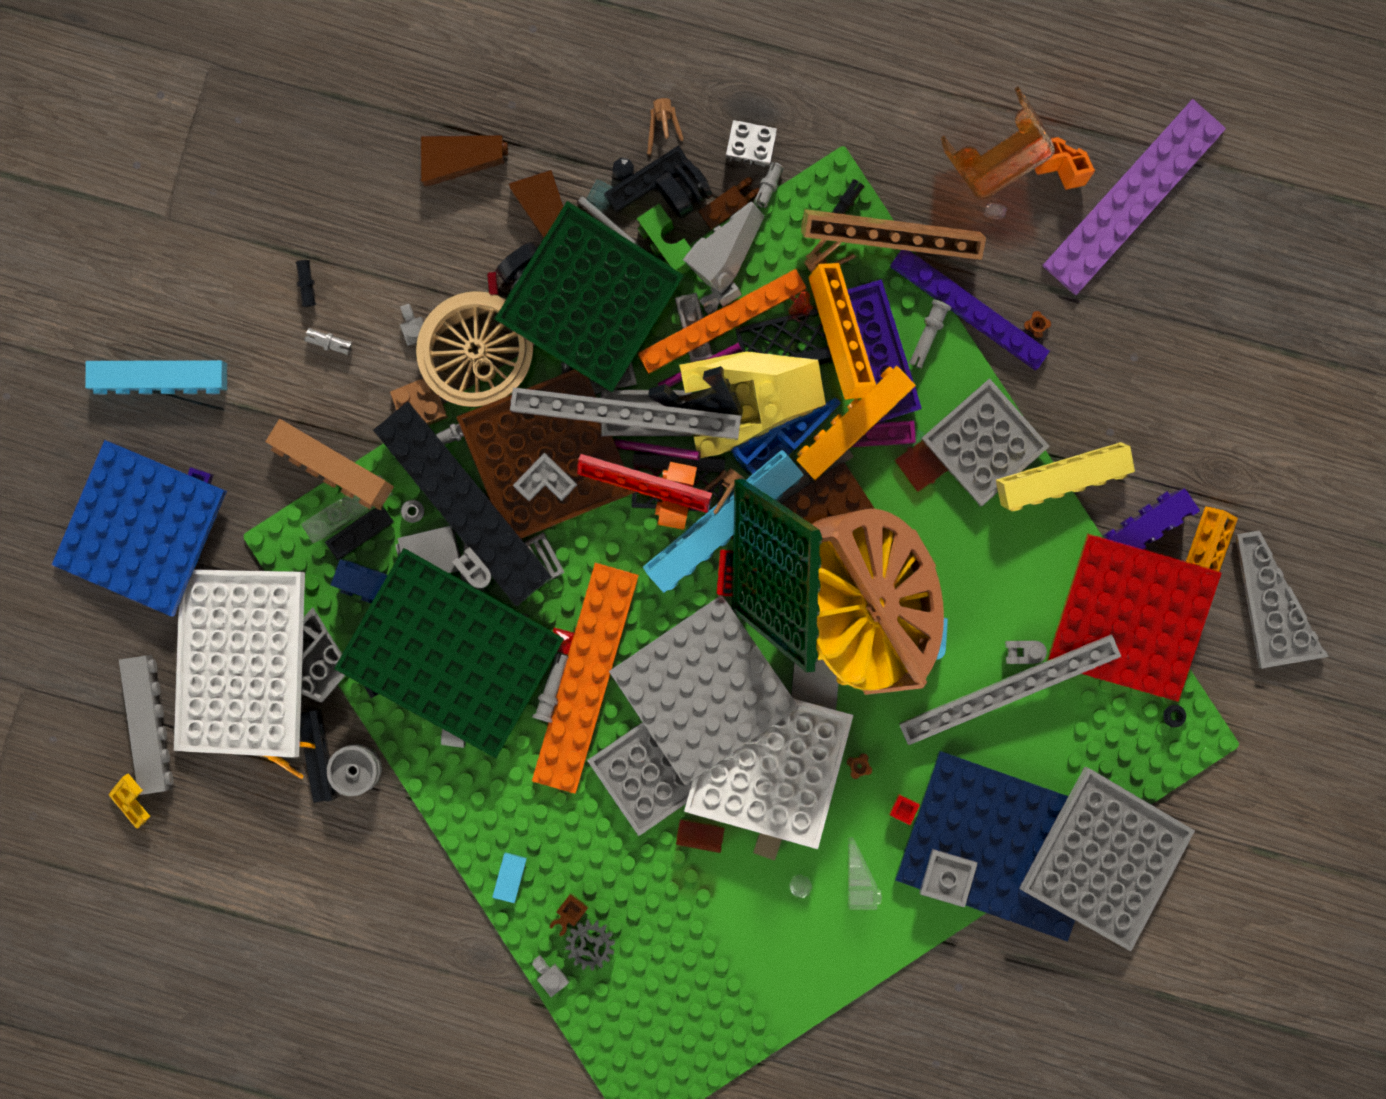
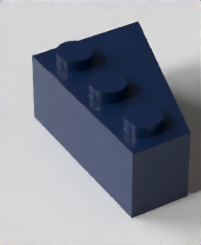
[330,560,388,603]

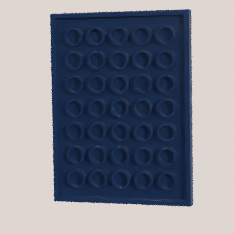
[895,751,1075,942]

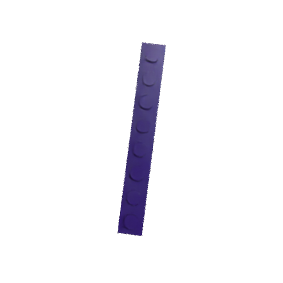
[889,250,1050,371]

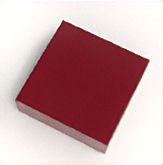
[487,272,500,296]

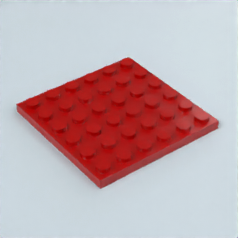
[1046,533,1222,702]

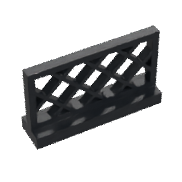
[735,309,834,366]
[632,452,725,512]

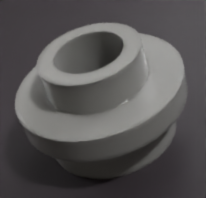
[401,500,424,523]

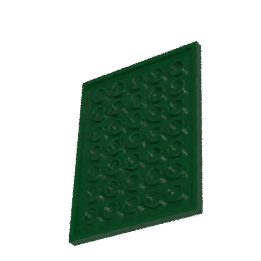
[732,479,822,673]

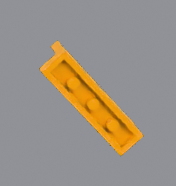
[1186,506,1238,571]

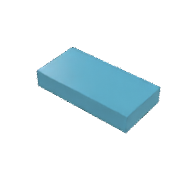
[493,852,527,903]

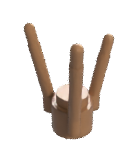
[647,98,684,156]
[804,239,855,273]
[702,468,745,514]

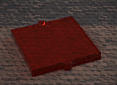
[894,441,948,492]

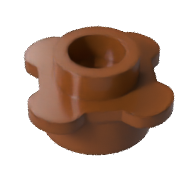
[1024,311,1051,338]
[847,753,872,779]

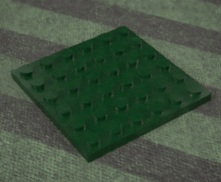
[494,201,684,392]

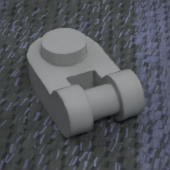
[452,547,491,589]
[1005,641,1047,664]

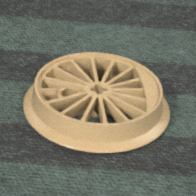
[416,292,533,407]

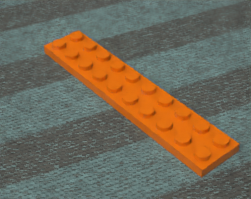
[532,563,639,794]

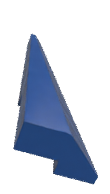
[731,398,841,476]

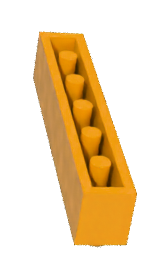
[809,263,876,400]
[796,366,916,480]

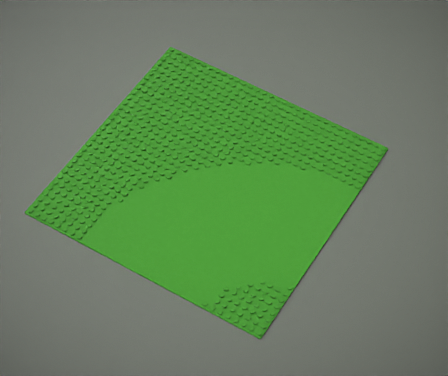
[244,146,1239,1099]

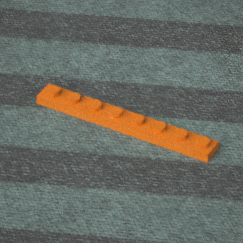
[637,269,807,374]

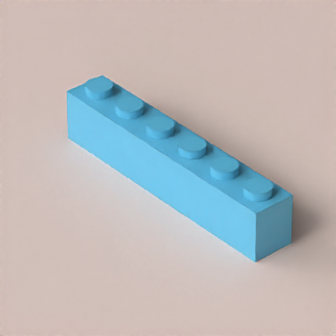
[85,360,227,395]

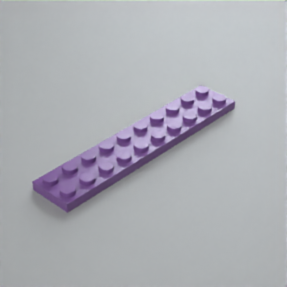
[1042,99,1226,296]

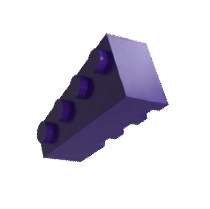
[1102,488,1200,549]

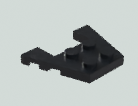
[648,366,743,418]

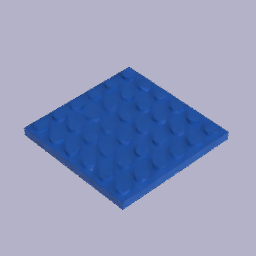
[52,440,227,617]

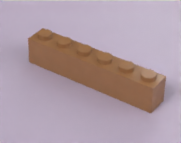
[265,419,394,510]

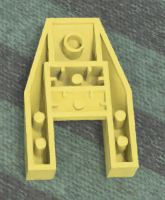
[679,351,826,458]

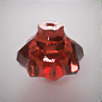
[788,290,813,315]

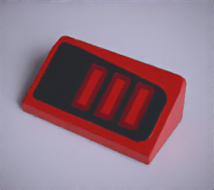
[717,550,733,596]

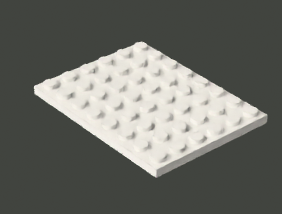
[174,570,305,757]

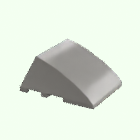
[301,608,345,703]

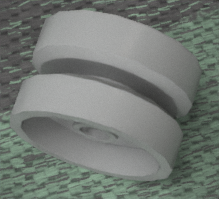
[327,744,382,796]

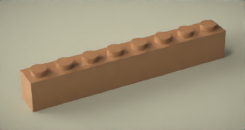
[801,209,986,260]

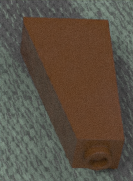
[421,135,508,186]
[508,170,563,239]

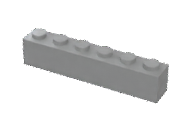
[119,655,173,795]

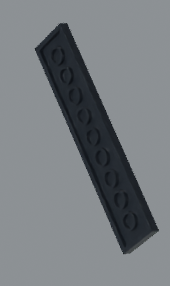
[373,401,553,606]

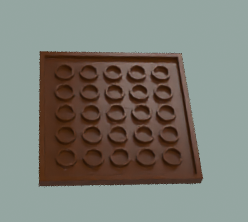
[457,369,635,538]

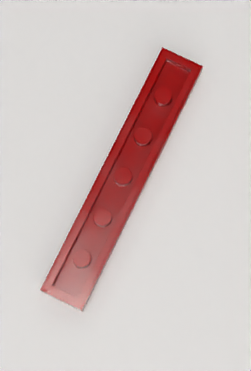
[577,454,712,513]

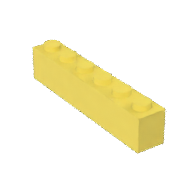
[996,442,1135,511]

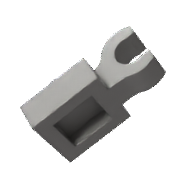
[700,281,742,315]
[400,304,424,346]
[532,955,569,997]

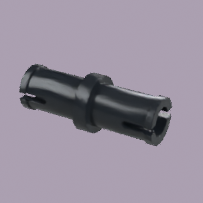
[831,179,865,214]
[295,260,316,307]

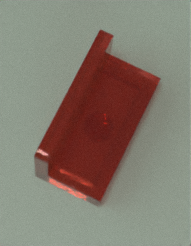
[676,819,725,853]

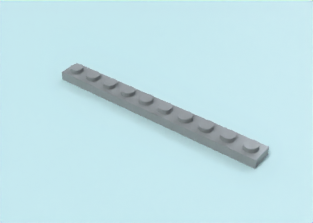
[510,388,741,440]
[899,635,1121,745]

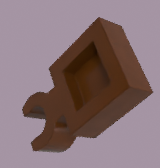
[549,893,588,936]

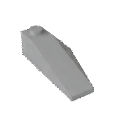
[683,202,764,294]

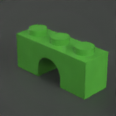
[637,204,691,274]

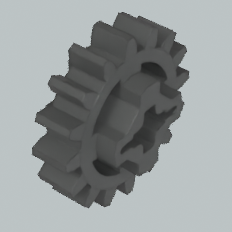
[565,919,615,971]

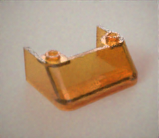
[941,86,1055,199]

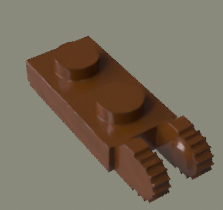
[698,177,760,230]

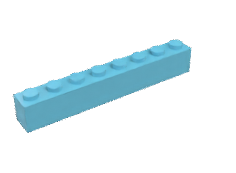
[643,450,804,593]

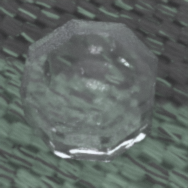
[984,203,1007,219]
[789,874,812,898]

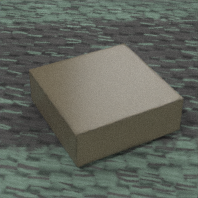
[753,833,782,860]

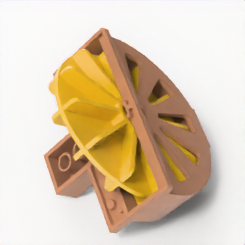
[812,509,944,695]

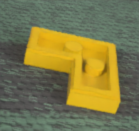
[109,773,150,829]

